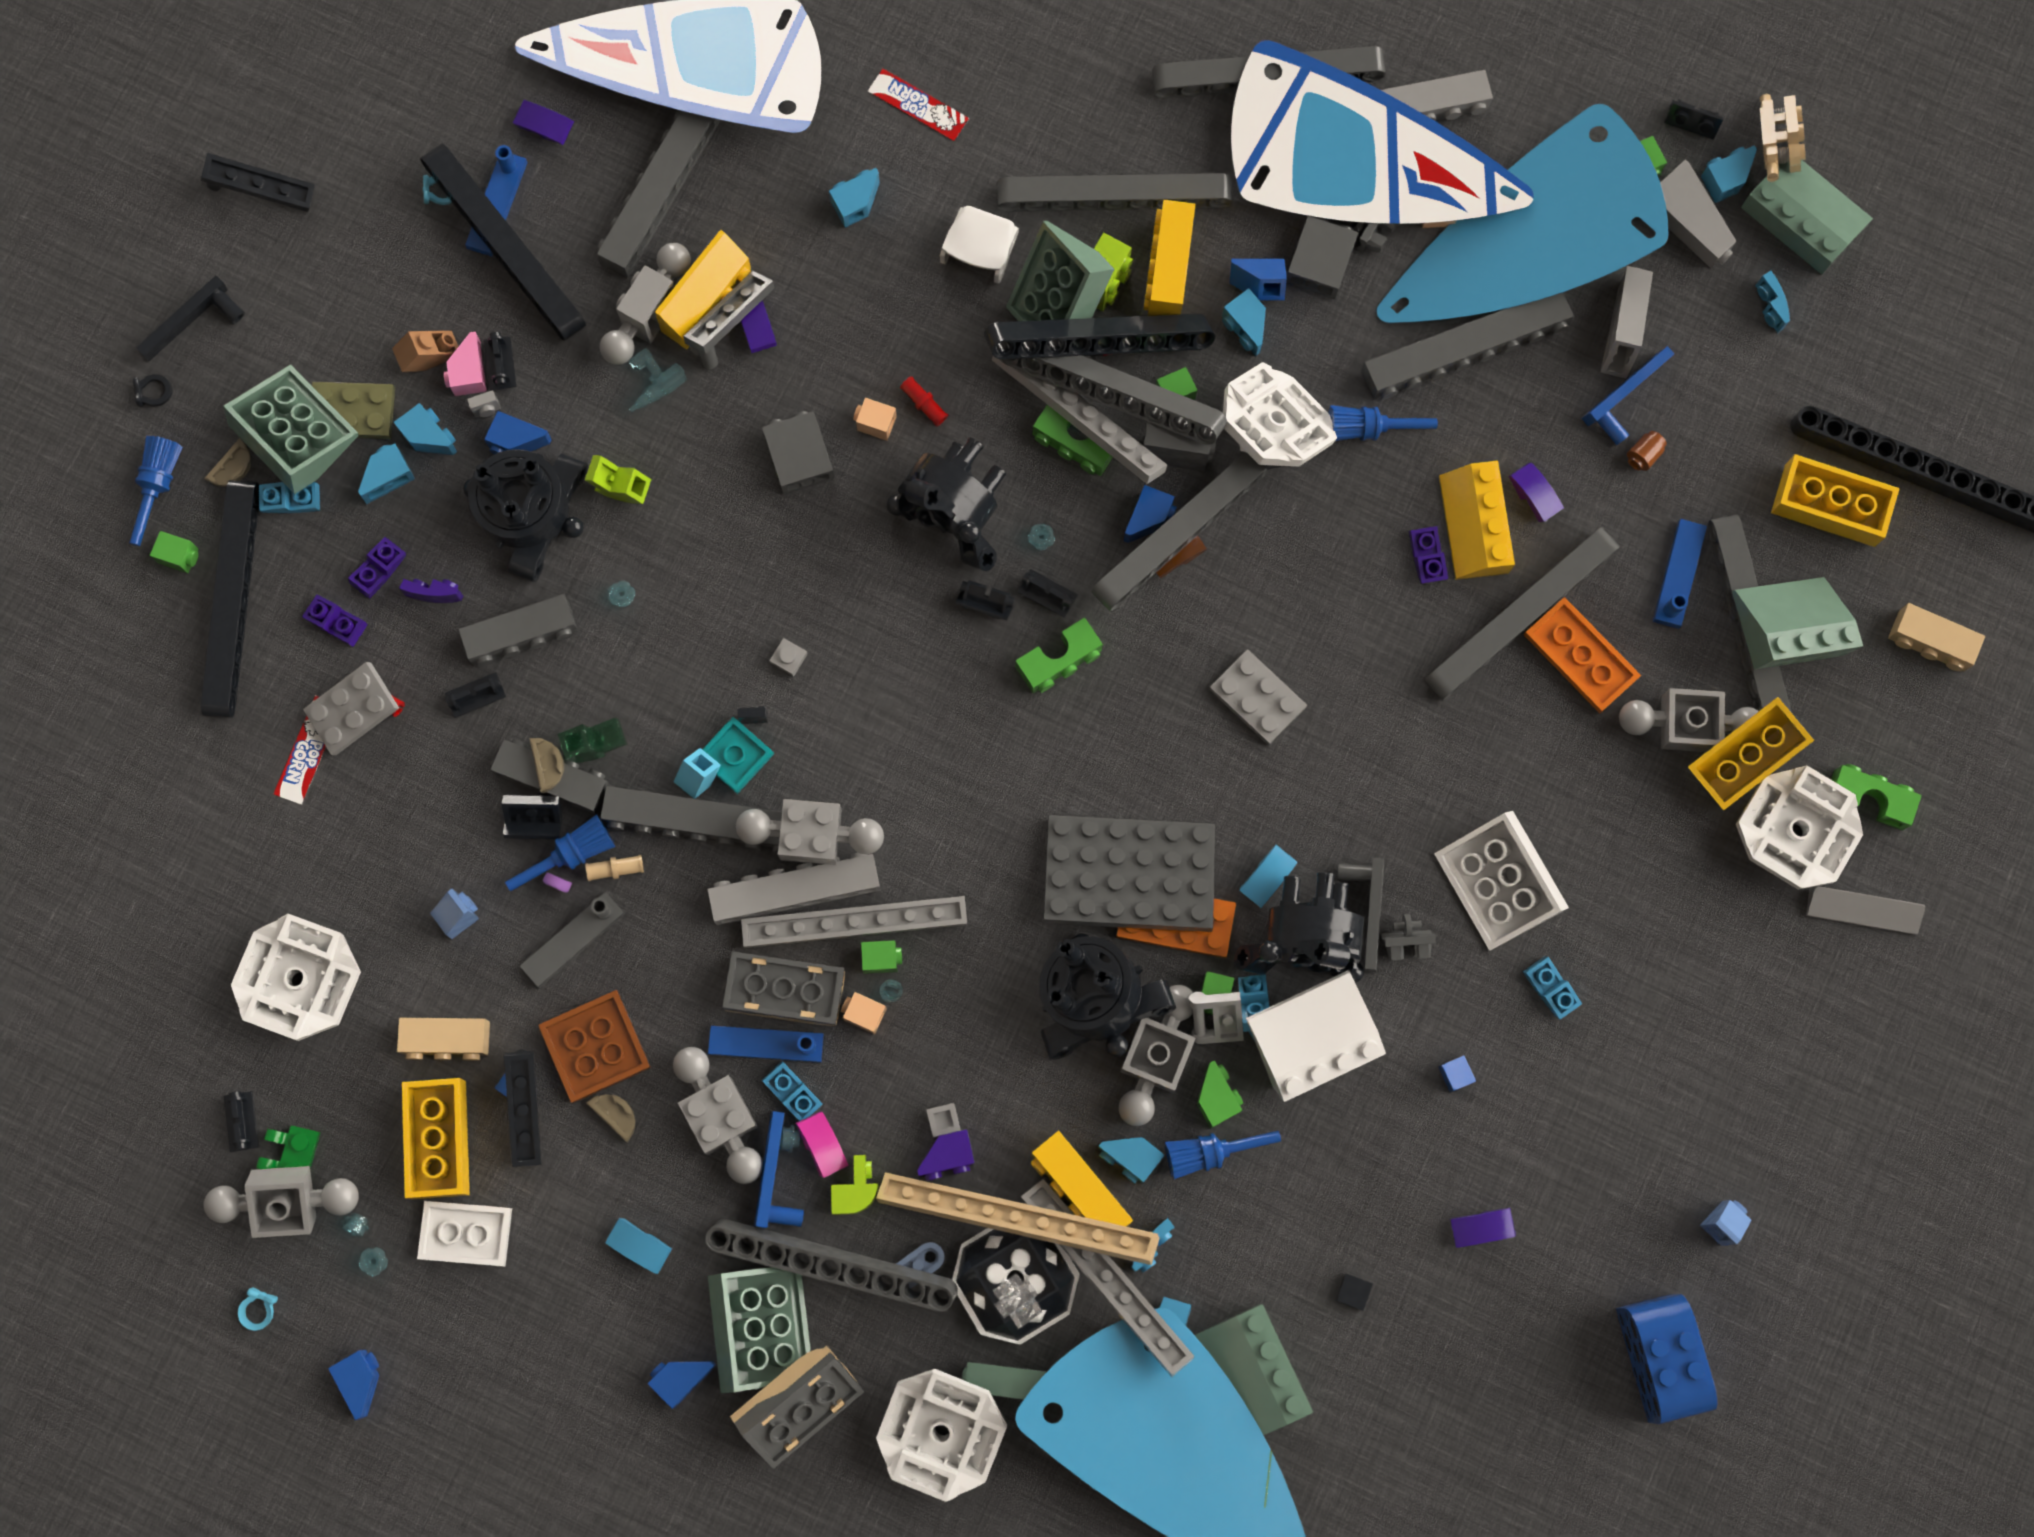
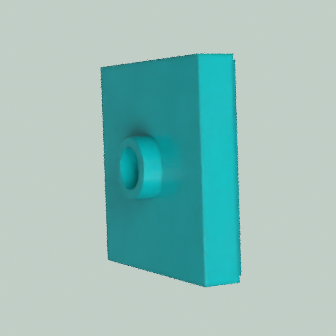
[702,717,774,794]

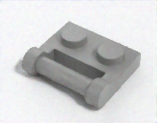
[1189,992,1244,1044]

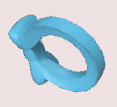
[422,175,452,205]
[238,1288,278,1331]

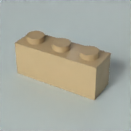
[1888,603,1985,671]
[397,1018,490,1061]

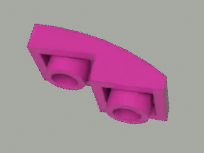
[796,1111,849,1178]

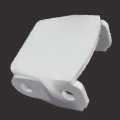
[940,206,1019,284]

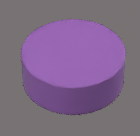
[543,872,572,893]

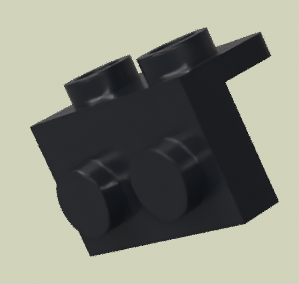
[502,795,563,839]

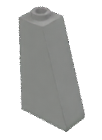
[1660,159,1736,268]
[1600,266,1653,379]

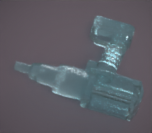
[629,348,687,412]

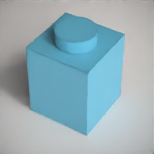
[673,748,721,799]

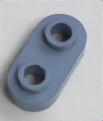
[897,1242,945,1288]

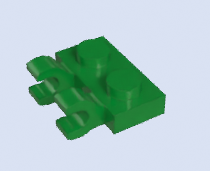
[256,1125,321,1169]

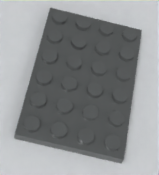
[1044,815,1215,932]

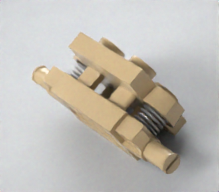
[1760,94,1806,182]

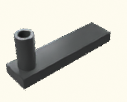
[683,271,774,369]
[1338,858,1385,974]
[520,892,625,988]

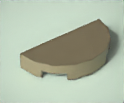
[204,438,251,487]
[529,738,564,793]
[586,1094,636,1142]

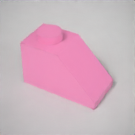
[444,332,487,396]

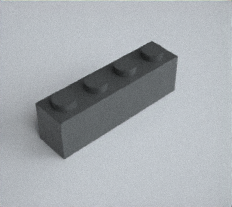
[459,594,578,667]
[490,739,610,815]

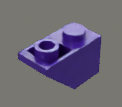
[917,1129,975,1181]

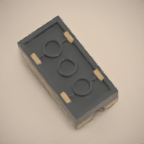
[723,951,845,1026]
[730,1346,864,1469]

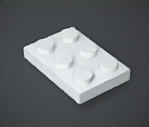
[417,1201,512,1266]

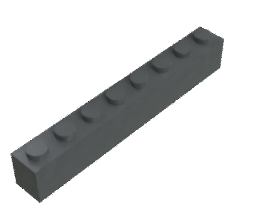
[596,110,721,278]
[1361,292,1574,400]
[600,786,782,854]

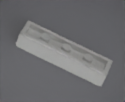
[1806,886,1925,935]

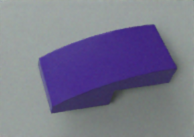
[513,100,574,145]
[741,300,777,353]
[1508,462,1564,522]
[1409,526,1448,584]
[348,537,406,599]
[399,579,464,603]
[302,594,368,647]
[1450,1208,1516,1248]

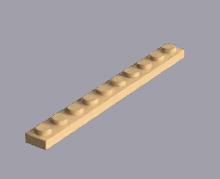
[876,1172,1159,1265]

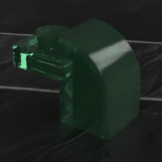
[558,717,627,763]

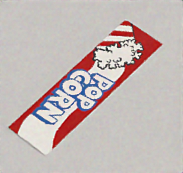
[868,69,969,141]
[274,695,326,805]

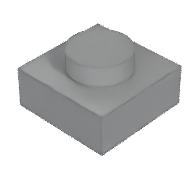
[467,390,501,418]
[769,638,808,677]
[927,1103,961,1138]

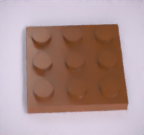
[538,990,651,1103]

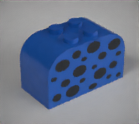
[1616,1294,1717,1424]

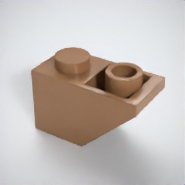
[392,331,459,372]

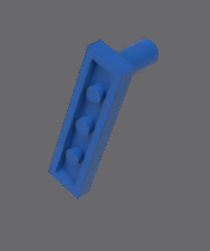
[465,145,528,257]
[1581,346,1674,445]
[1652,519,1707,629]
[708,1026,824,1063]
[754,1111,804,1228]

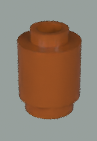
[1627,431,1667,471]

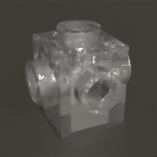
[993,1274,1042,1329]

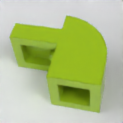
[585,455,651,504]
[831,1155,878,1215]

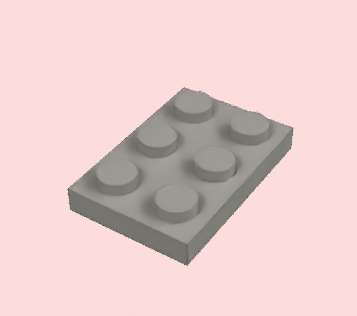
[1209,649,1307,746]
[303,662,399,755]

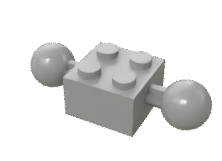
[599,243,691,365]
[1619,688,1759,752]
[736,799,884,865]
[1118,985,1196,1126]
[673,1047,763,1184]
[203,1166,359,1238]

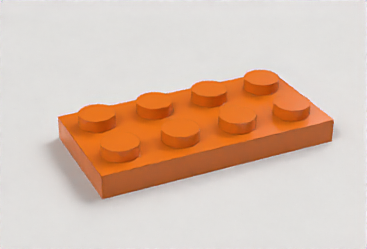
[1524,597,1641,713]
[1116,899,1236,959]

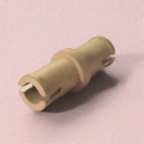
[585,855,644,881]

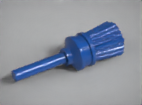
[1328,405,1438,441]
[129,436,183,547]
[505,814,616,891]
[1164,1131,1281,1179]

